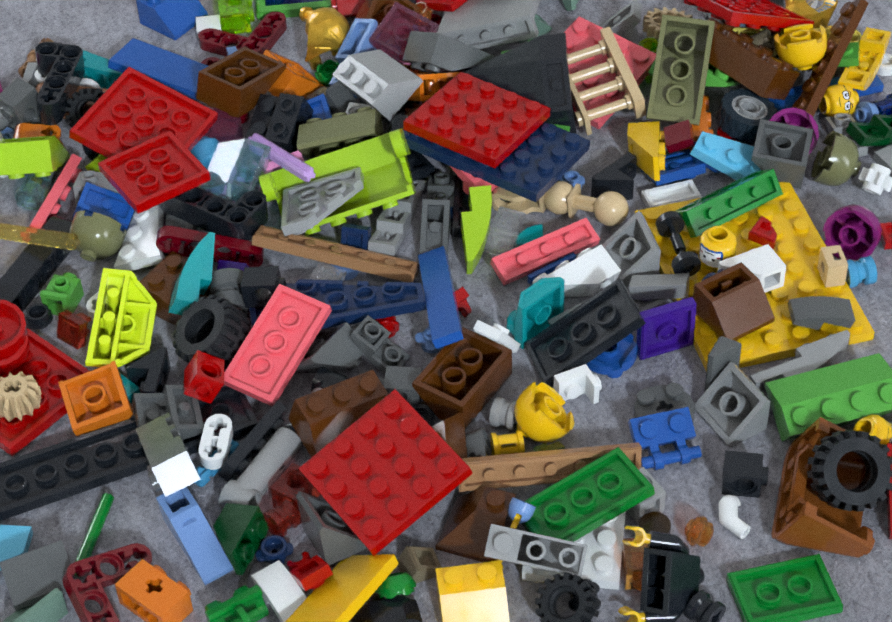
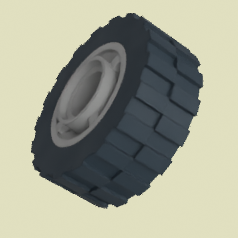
[716,89,777,143]

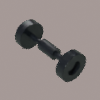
[655,211,701,277]

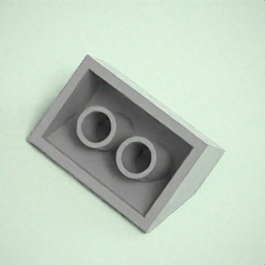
[332,49,423,121]

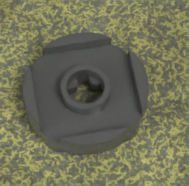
[634,383,695,422]

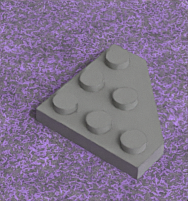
[281,167,364,236]

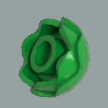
[315,60,339,87]
[376,572,416,599]

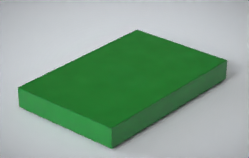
[726,554,843,622]

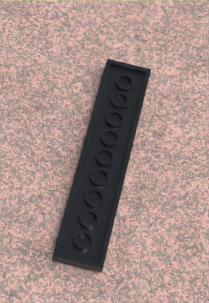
[0,386,259,521]

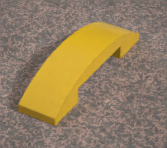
[838,27,891,91]

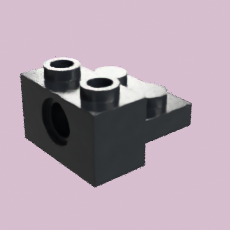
[245,93,314,153]

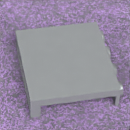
[436,0,541,49]

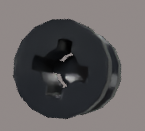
[684,590,726,622]

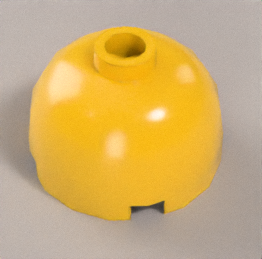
[774,24,827,71]
[514,382,574,443]

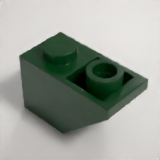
[213,503,269,575]

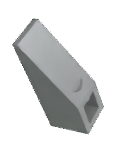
[484,524,588,577]

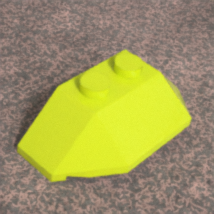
[85,268,157,367]

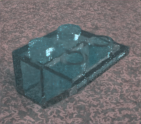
[200,138,271,202]

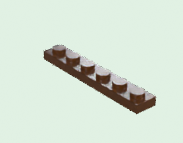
[792,0,869,116]

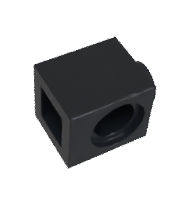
[240,266,287,308]
[722,450,769,498]

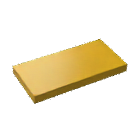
[285,554,399,622]

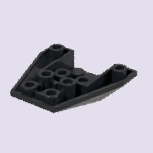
[465,33,577,134]

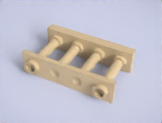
[568,26,646,136]

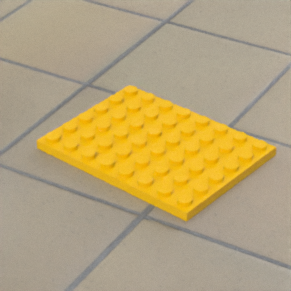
[635,182,875,371]

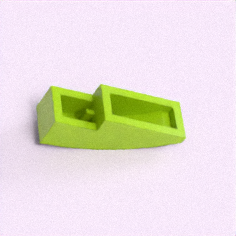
[461,185,492,274]

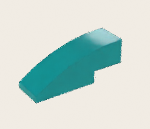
[168,232,215,316]

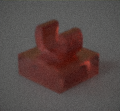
[57,310,91,350]

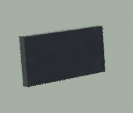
[524,278,646,387]

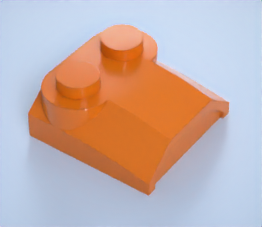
[58,361,133,436]

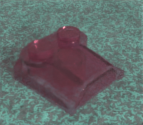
[369,2,439,65]

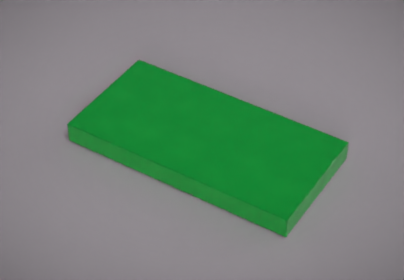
[522,447,655,542]

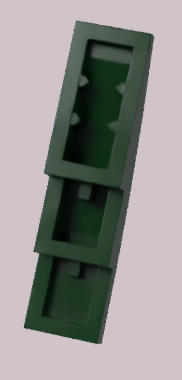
[846,114,892,146]

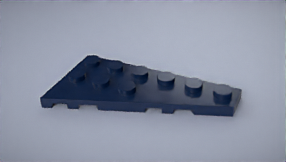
[250,279,427,329]

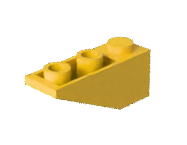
[627,121,666,181]

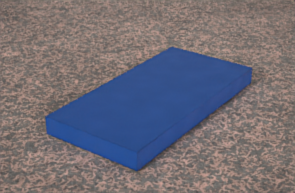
[108,38,208,101]

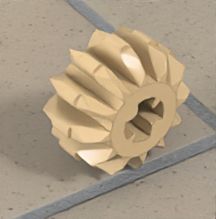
[0,371,42,422]

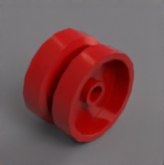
[0,300,30,374]

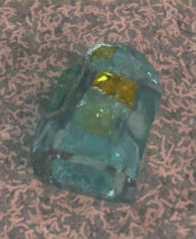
[14,174,52,212]

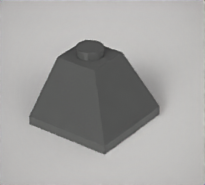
[751,119,813,189]
[294,322,363,374]

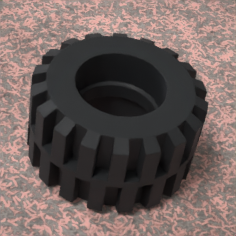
[173,295,252,372]
[807,430,892,512]

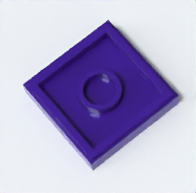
[636,297,697,360]

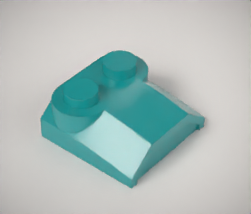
[506,277,565,349]

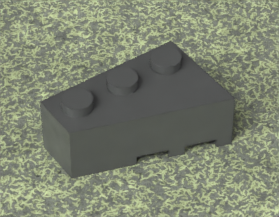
[136,413,200,497]

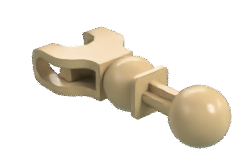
[492,181,629,226]

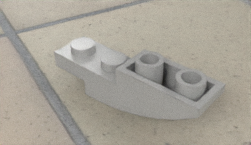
[750,330,850,398]

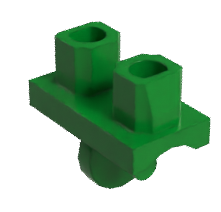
[205,585,270,622]

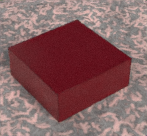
[664,119,694,153]

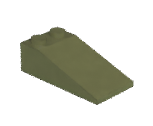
[647,14,715,126]

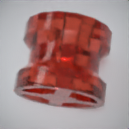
[263,499,302,537]

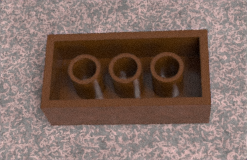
[708,18,800,100]

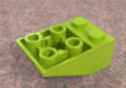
[0,135,70,179]

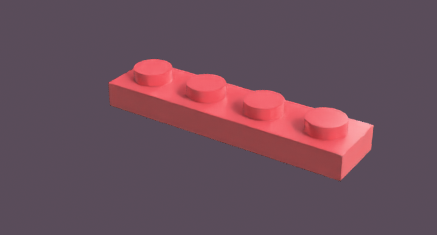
[24,154,82,243]
[490,218,600,286]

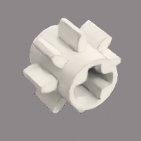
[858,163,892,196]

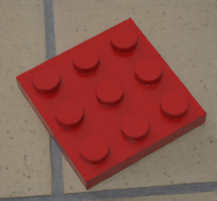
[98,130,211,214]

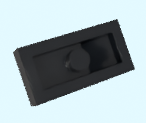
[591,152,637,200]
[126,347,171,393]

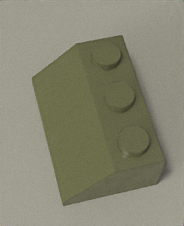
[297,107,384,159]

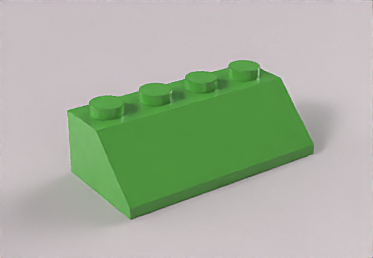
[764,353,892,442]

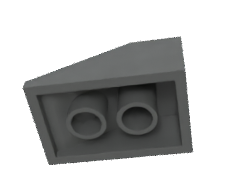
[402,31,497,73]

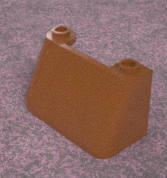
[771,417,875,558]

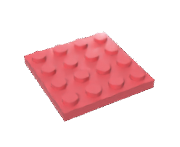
[564,16,656,129]

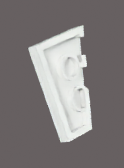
[114,205,165,271]

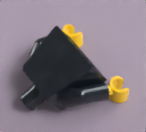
[618,526,705,622]

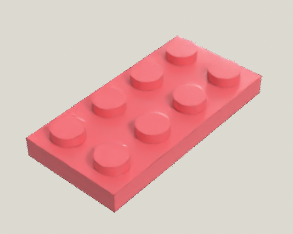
[224,284,332,406]

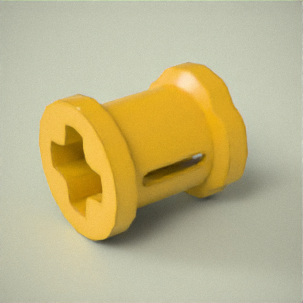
[490,429,525,455]

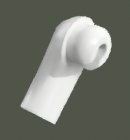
[718,495,751,539]

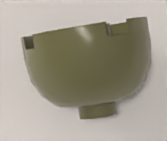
[811,131,861,186]
[69,211,127,262]

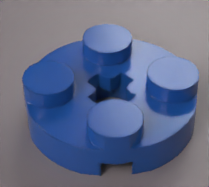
[586,333,637,378]

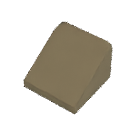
[397,546,442,583]

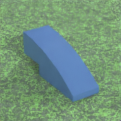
[329,18,378,98]

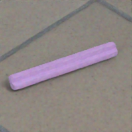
[248,133,316,182]

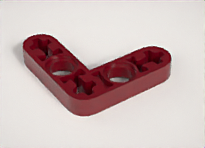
[198,12,287,57]
[62,543,152,622]

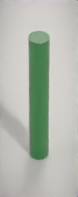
[75,493,114,575]

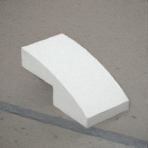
[251,560,307,622]

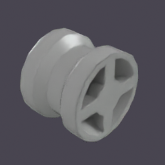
[489,397,517,431]

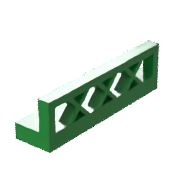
[675,169,783,238]

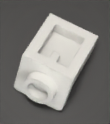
[553,364,602,404]

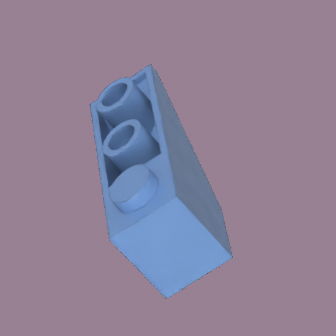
[156,487,233,585]

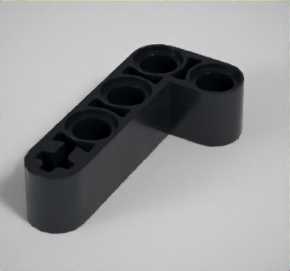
[35,42,85,125]
[161,187,268,241]

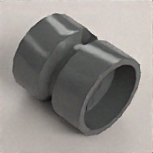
[210,268,249,315]

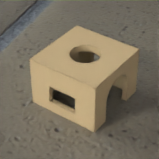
[817,245,848,288]

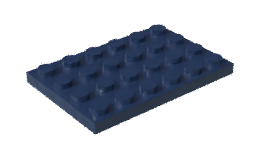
[403,122,590,202]

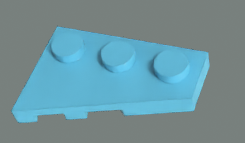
[690,131,761,181]

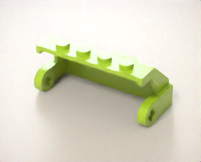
[259,128,416,236]

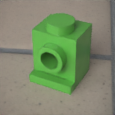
[40,272,84,318]

